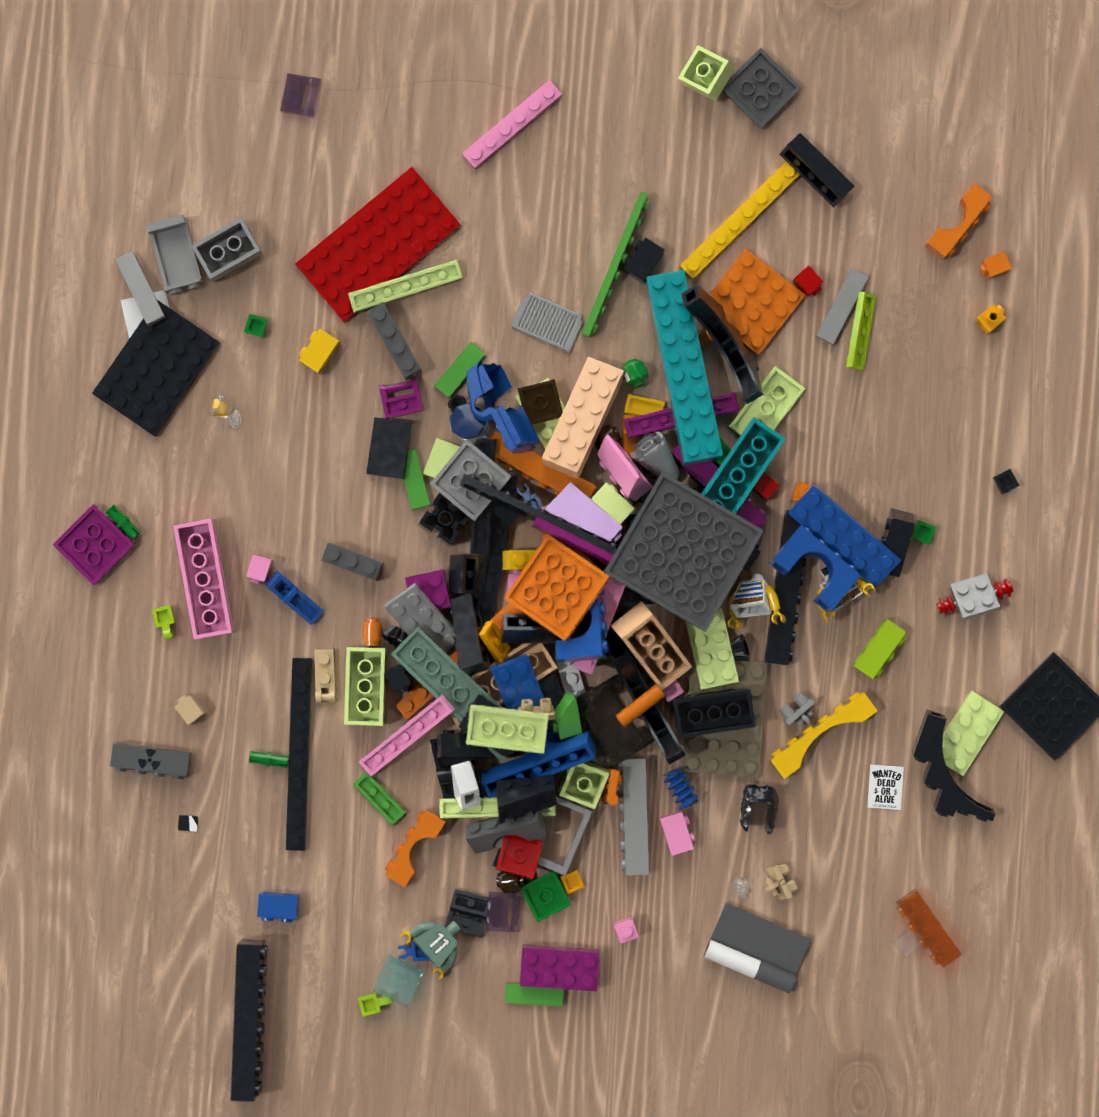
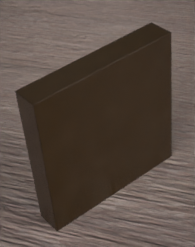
[517,379,563,425]

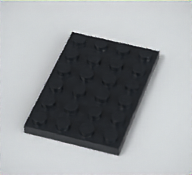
[92,300,220,437]

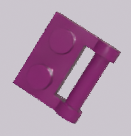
[379,378,424,419]

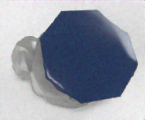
[449,403,490,446]

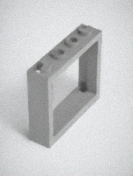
[494,795,592,876]

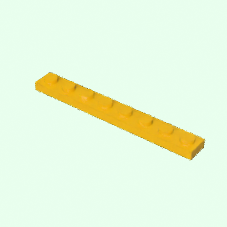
[679,162,800,280]

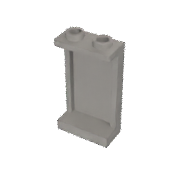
[146,215,204,295]

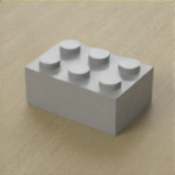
[191,218,263,282]

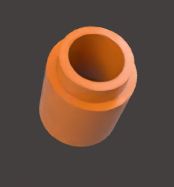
[362,618,382,646]

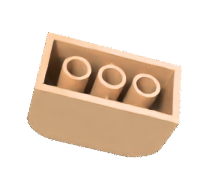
[611,602,692,690]

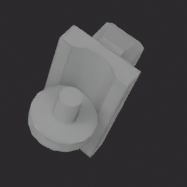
[779,692,815,727]

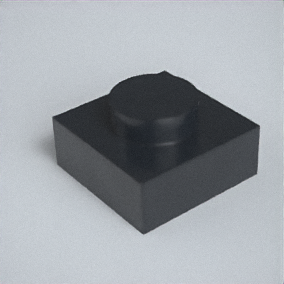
[992,469,1019,495]

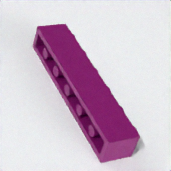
[671,445,768,527]

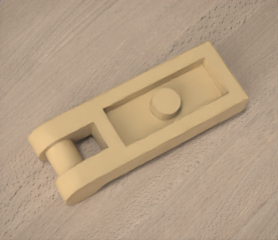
[314,649,336,703]

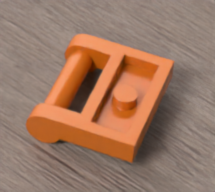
[602,767,622,805]

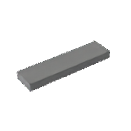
[115,251,165,326]
[816,268,868,345]

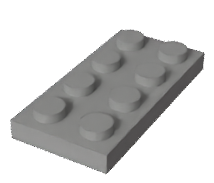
[384,583,457,652]

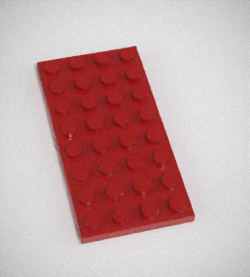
[295,166,461,323]

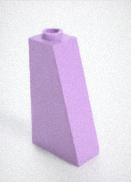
[545,482,623,543]

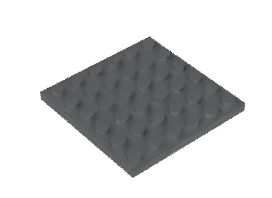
[604,472,764,632]

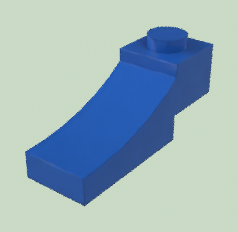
[265,570,324,625]

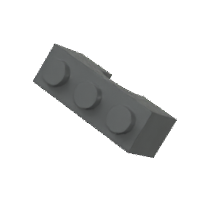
[321,543,383,581]

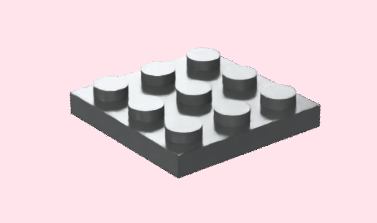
[722,48,801,130]

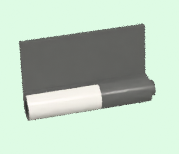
[703,903,811,993]

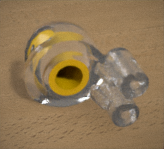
[210,393,241,429]

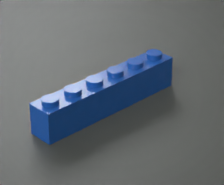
[481,731,596,798]

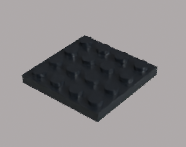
[999,652,1099,761]

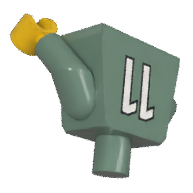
[401,921,461,979]

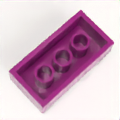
[520,945,600,991]

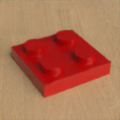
[496,835,543,880]

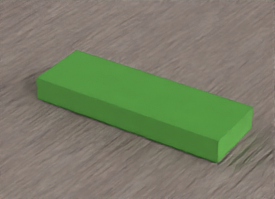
[434,342,486,398]
[404,449,430,510]
[353,771,406,826]
[505,982,564,1007]

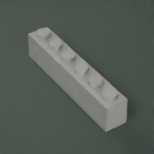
[618,758,649,876]

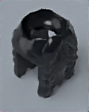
[740,784,779,834]

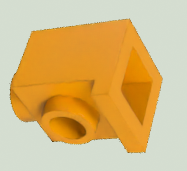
[974,304,1006,334]

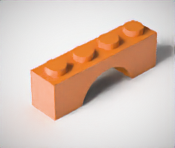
[924,183,992,260]
[385,808,447,888]

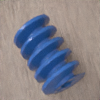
[663,766,699,810]

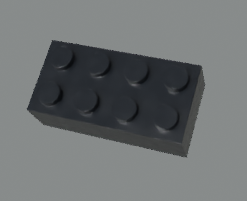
[672,688,756,738]

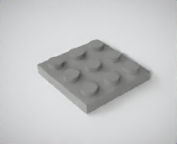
[430,439,512,521]

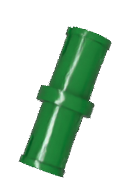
[105,504,141,540]
[249,751,289,768]

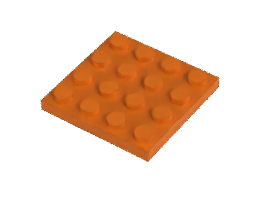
[709,248,805,355]
[504,535,611,642]

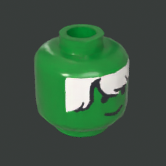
[621,358,649,388]

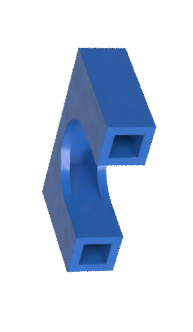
[769,525,861,613]
[555,588,609,663]

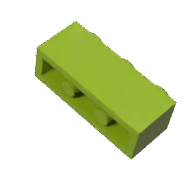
[852,619,906,679]

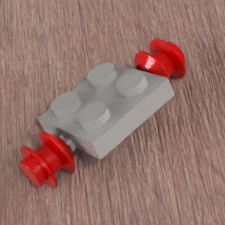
[936,573,1014,621]

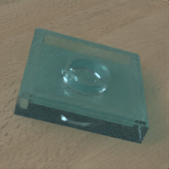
[372,955,424,1007]

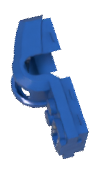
[467,362,540,453]

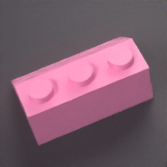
[597,435,652,502]

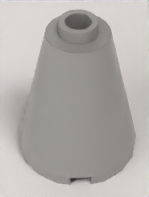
[631,432,680,480]

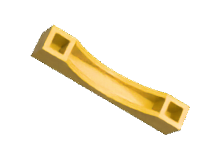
[769,691,877,779]

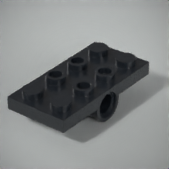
[430,732,483,799]

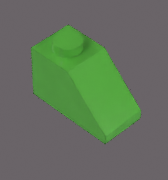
[550,692,582,740]

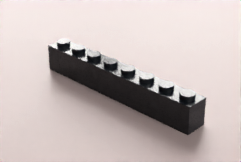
[764,510,807,666]

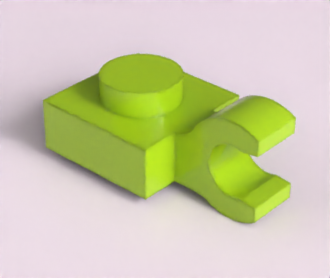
[151,605,176,640]
[357,992,394,1017]

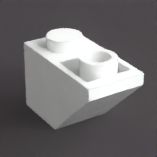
[451,761,480,810]

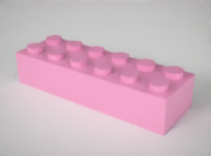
[173,519,235,640]

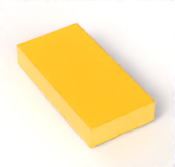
[624,394,665,416]

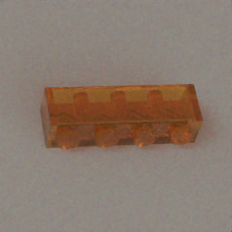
[896,889,962,967]

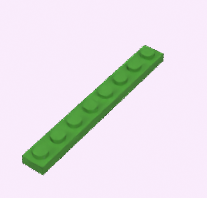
[582,192,649,338]

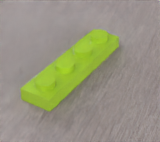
[846,292,876,371]

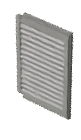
[511,292,583,353]

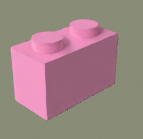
[659,811,696,856]

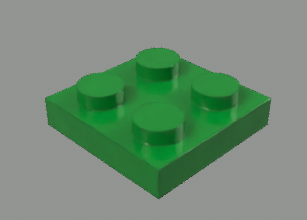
[521,870,571,922]

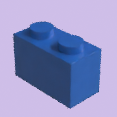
[257,892,299,923]

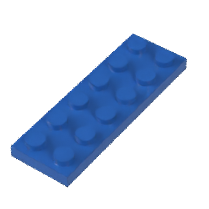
[788,484,901,588]
[490,653,561,755]

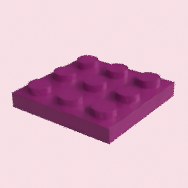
[53,504,135,585]

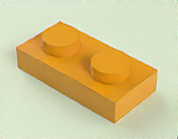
[479,621,511,663]

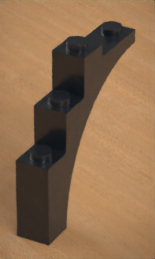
[681,284,764,404]
[607,643,686,765]
[912,709,995,822]

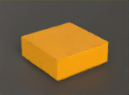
[560,869,585,895]

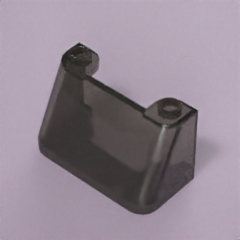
[575,673,655,768]

